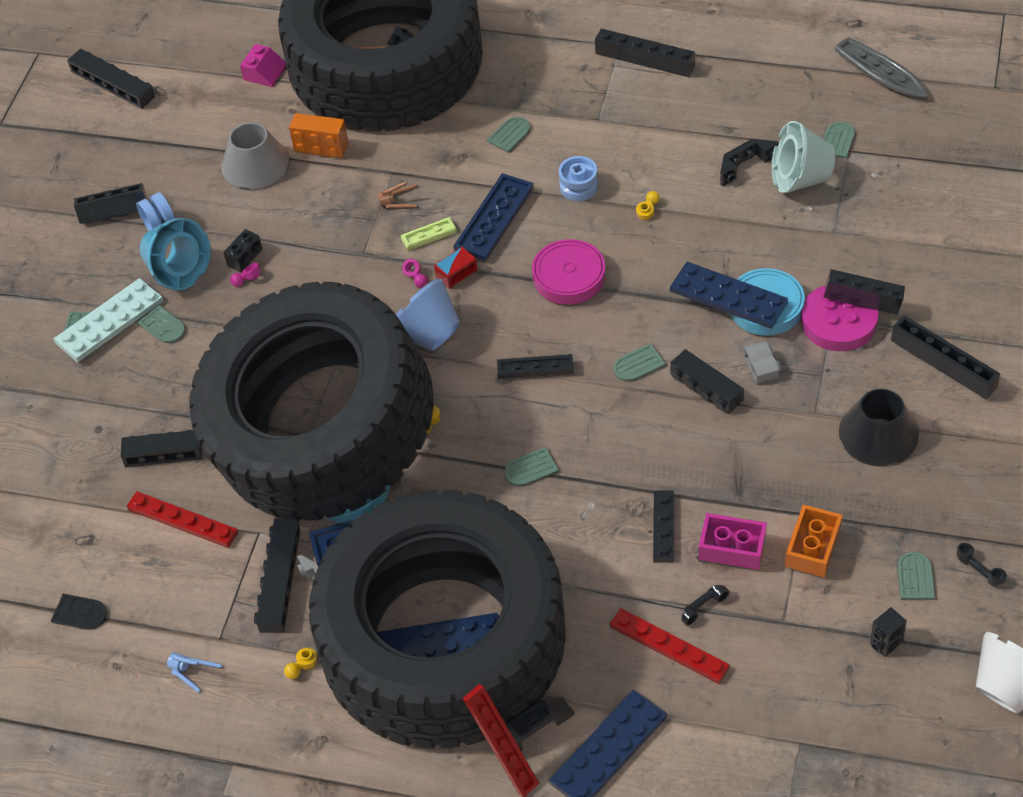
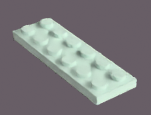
[53,278,163,363]

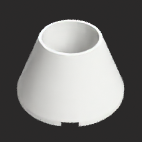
[976,632,1023,714]

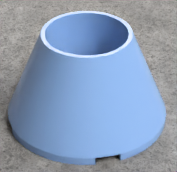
[396,279,460,351]

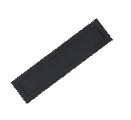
[497,354,574,379]
[653,490,674,563]

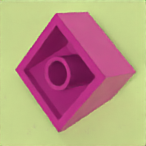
[240,44,286,87]

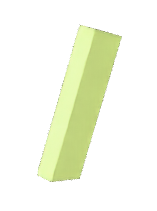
[401,217,457,251]

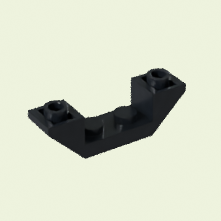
[720,139,779,186]
[506,697,575,751]

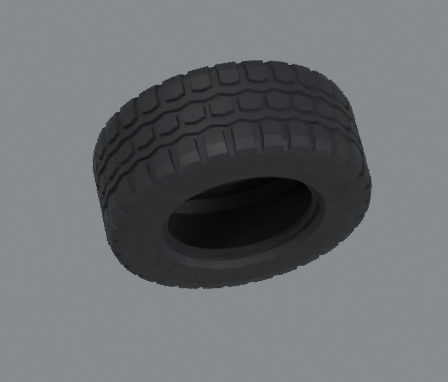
[278,0,483,131]
[189,282,434,521]
[309,490,566,749]

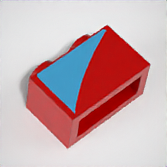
[434,247,477,289]

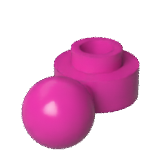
[402,259,428,288]
[230,263,261,287]

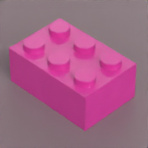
[699,513,767,570]

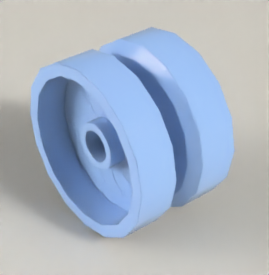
[558,156,598,201]
[136,192,175,231]

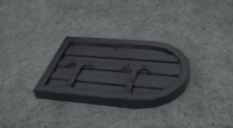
[51,593,107,630]

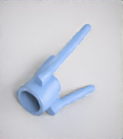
[167,652,222,693]

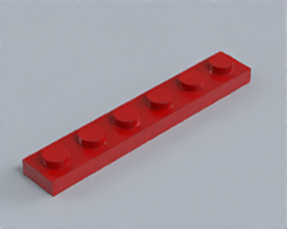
[127,491,238,548]
[610,608,730,684]
[462,684,540,797]

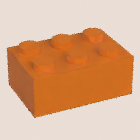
[289,113,349,158]
[785,504,843,578]

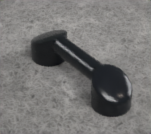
[956,543,1007,586]
[681,585,730,626]

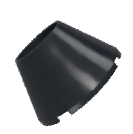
[839,389,919,467]

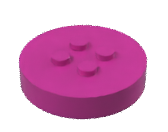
[532,239,606,304]
[801,286,878,351]

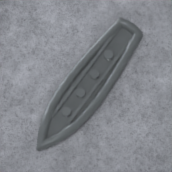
[835,37,929,99]

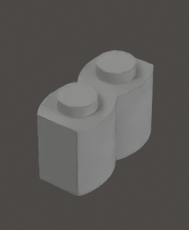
[744,341,781,384]

